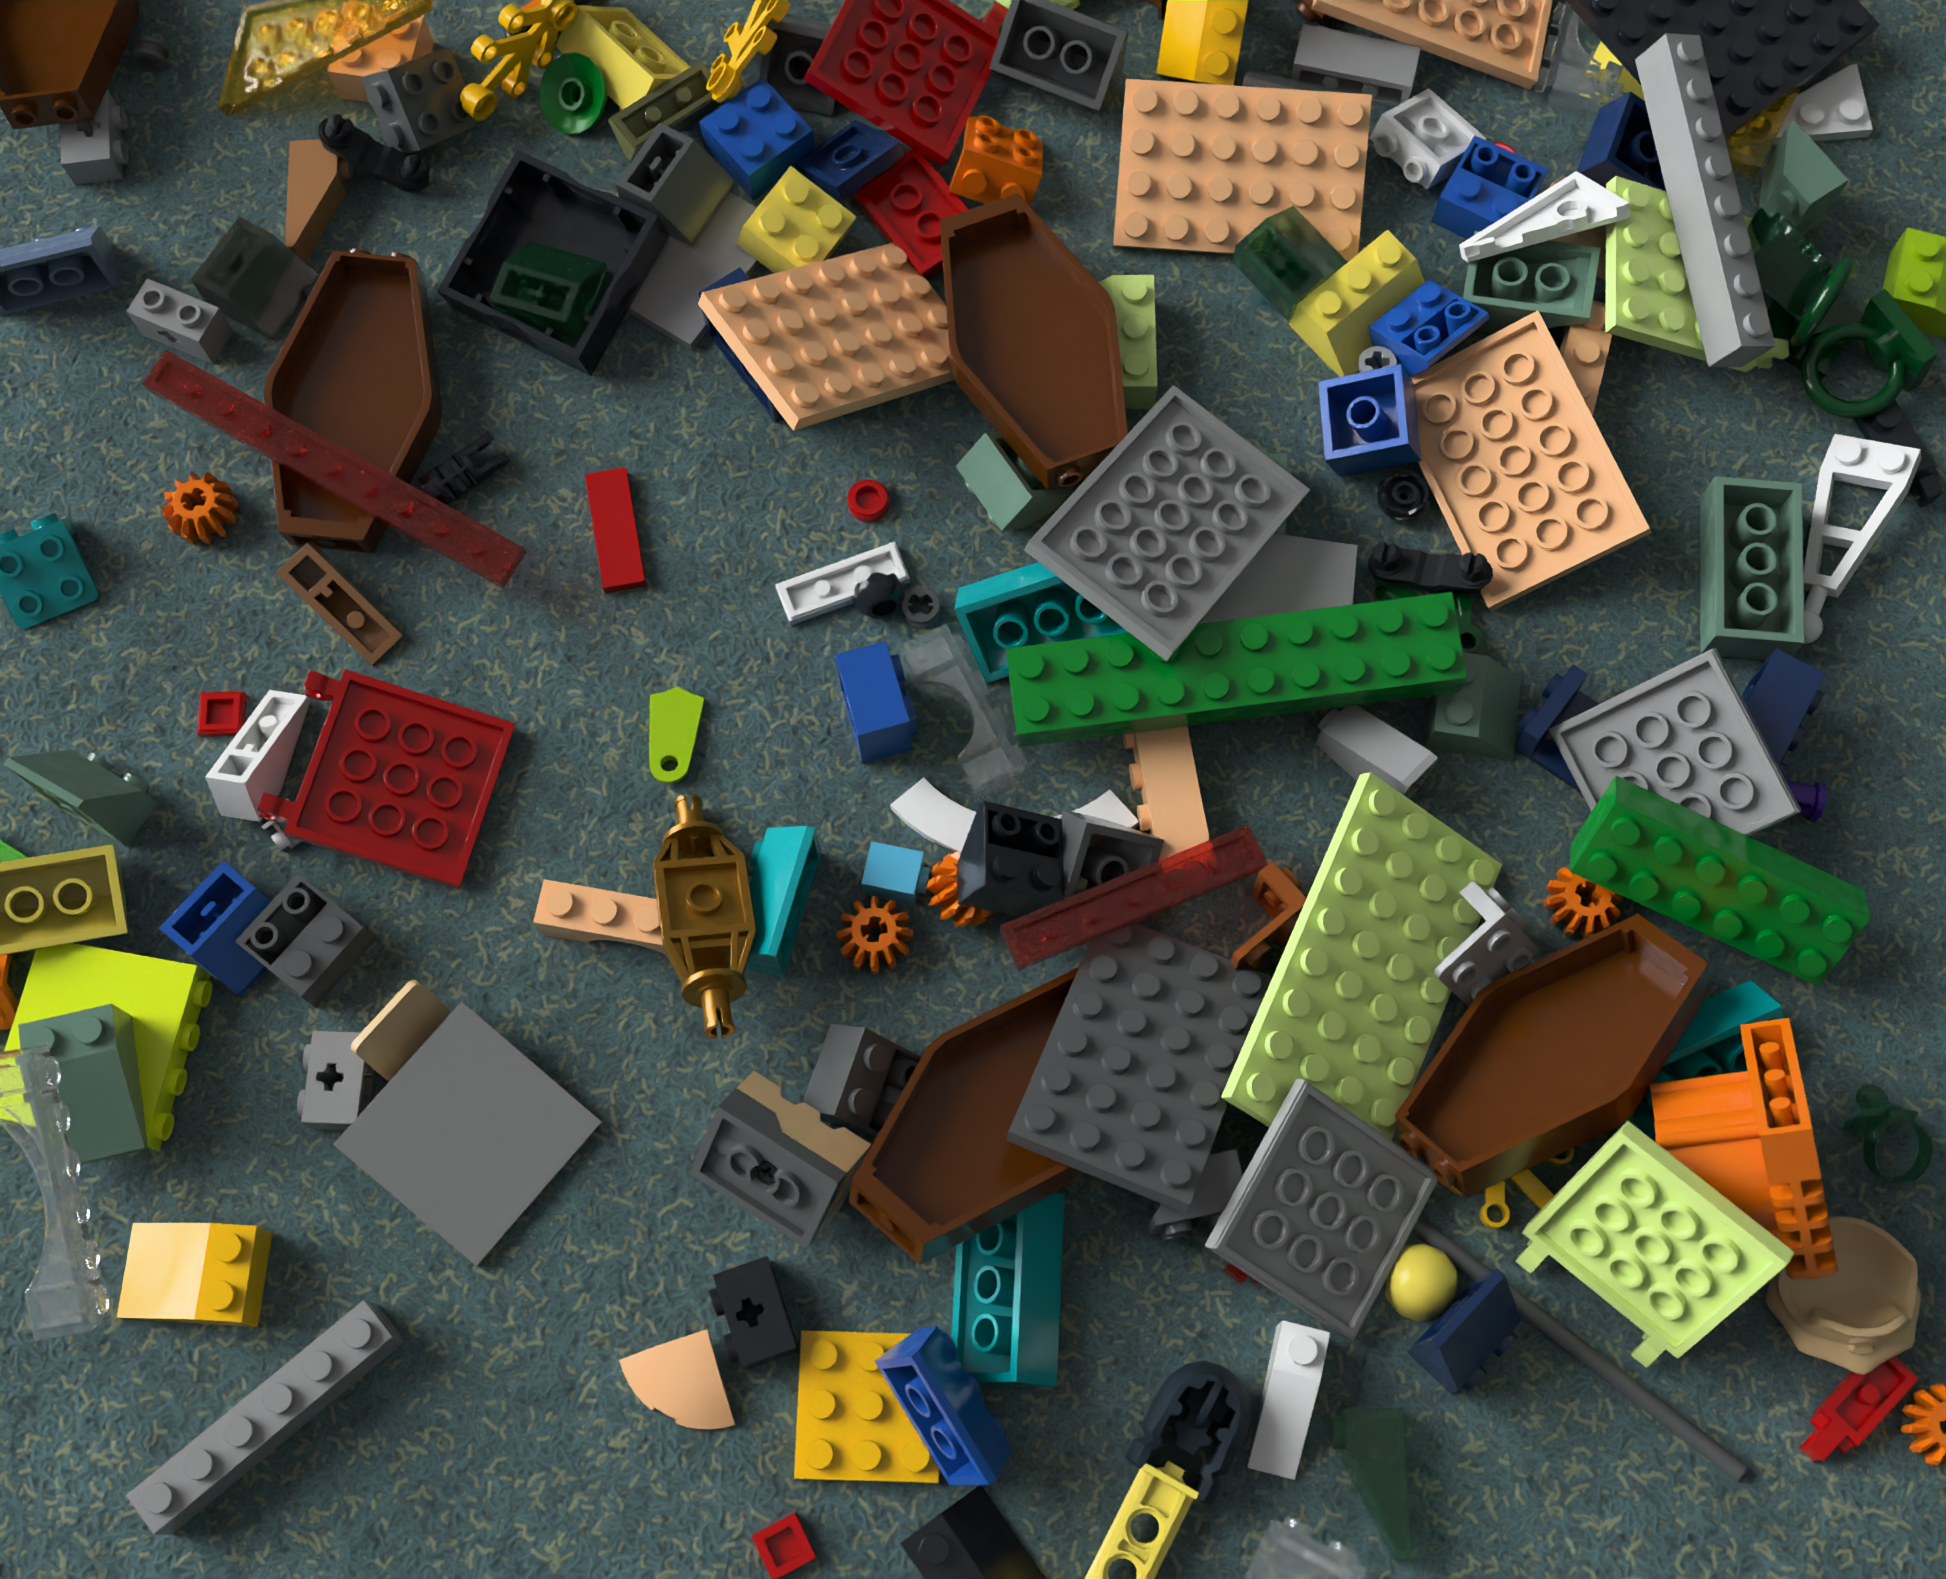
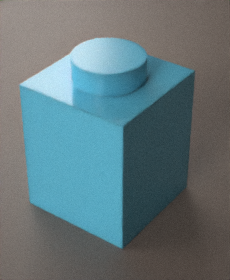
[861,841,931,905]

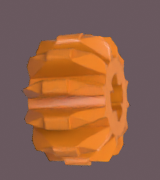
[161,471,239,545]
[925,851,995,928]
[1543,867,1623,939]
[836,896,914,974]
[1900,1384,1946,1467]

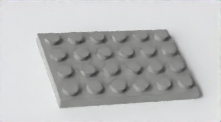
[1024,385,1310,661]

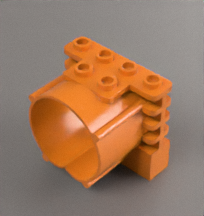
[1650,1018,1838,1279]

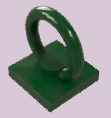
[1767,256,1863,381]
[1801,289,1939,418]

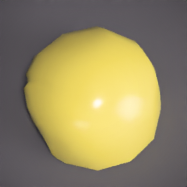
[1385,1243,1458,1322]

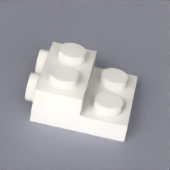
[1369,88,1487,189]

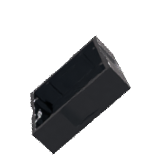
[437,150,670,376]

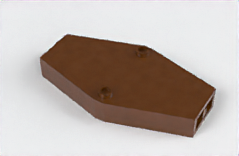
[0,0,140,130]
[940,193,1128,490]
[263,249,442,553]
[1395,914,1711,1197]
[849,968,1079,1265]

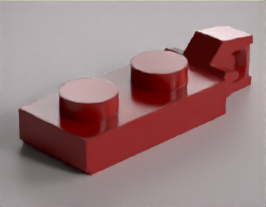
[1799,1356,1919,1462]

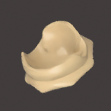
[1766,1216,1921,1375]

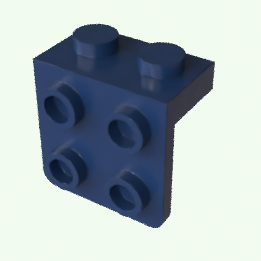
[1515,664,1599,794]

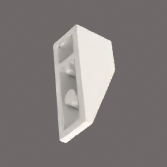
[205,690,310,822]
[1247,1320,1330,1480]

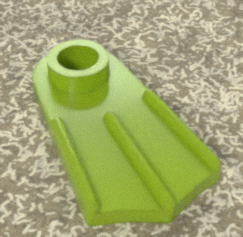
[649,687,705,784]

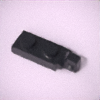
[1853,399,1943,508]

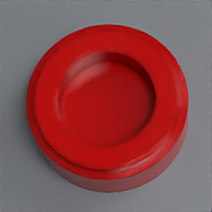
[847,479,890,523]

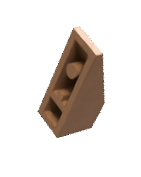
[285,139,354,267]
[276,541,403,665]

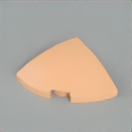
[619,1329,736,1430]

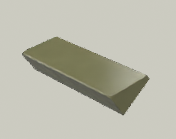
[608,61,722,162]

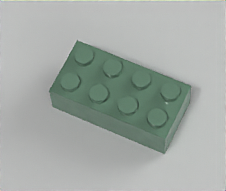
[1700,476,1805,660]

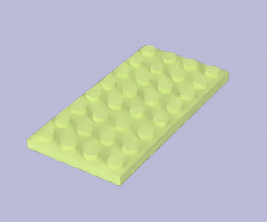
[1221,772,1502,1140]

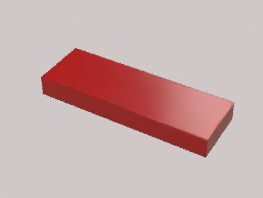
[585,467,647,594]

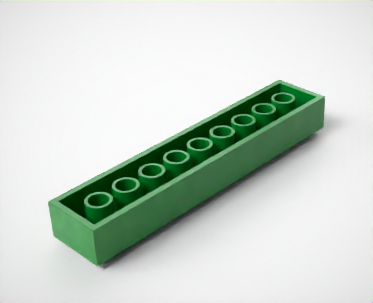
[1006,592,1467,748]

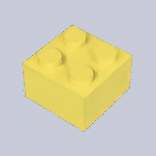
[736,166,857,273]

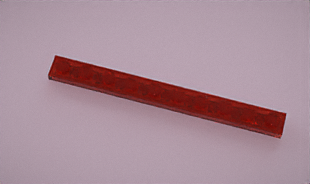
[142,350,526,588]

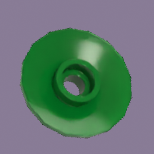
[539,52,607,135]

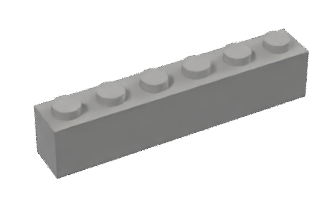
[126,1300,405,1535]

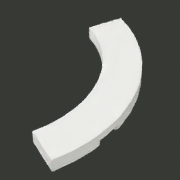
[890,777,1139,853]

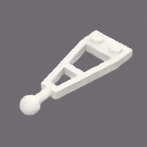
[1803,434,1921,644]

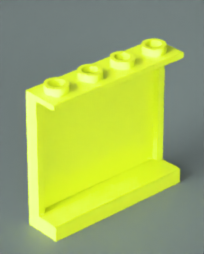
[0,943,213,1151]

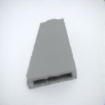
[1316,705,1438,799]

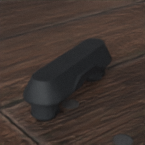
[318,114,430,192]
[1368,542,1493,593]

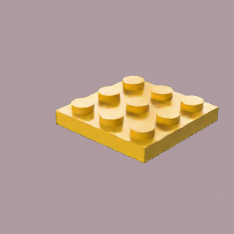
[794,1331,939,1483]

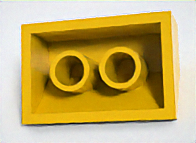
[1156,0,1249,86]

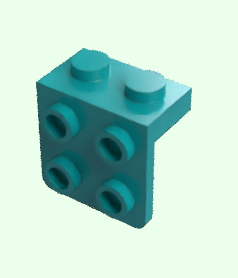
[0,513,99,629]

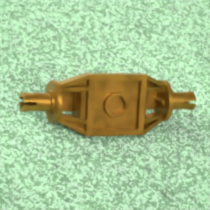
[653,794,756,1039]

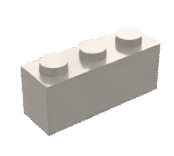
[1291,24,1421,107]

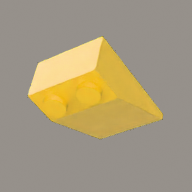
[117,1223,272,1327]

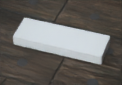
[775,542,910,626]

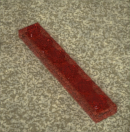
[1000,825,1268,971]

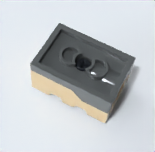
[689,1071,871,1249]

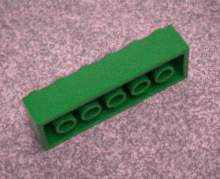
[1570,775,1871,987]

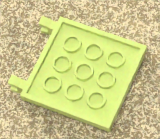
[1605,176,1789,372]
[1515,1121,1794,1368]

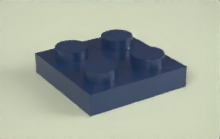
[794,119,905,201]

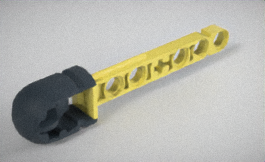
[1085,1361,1251,1579]

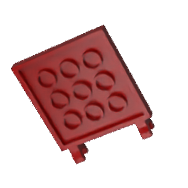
[803,0,1008,167]
[257,669,515,890]

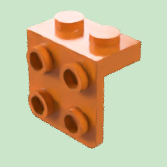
[949,115,1043,206]

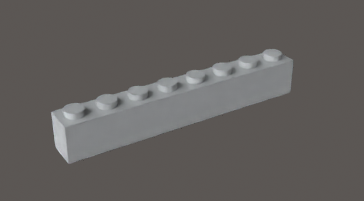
[1635,33,1776,367]

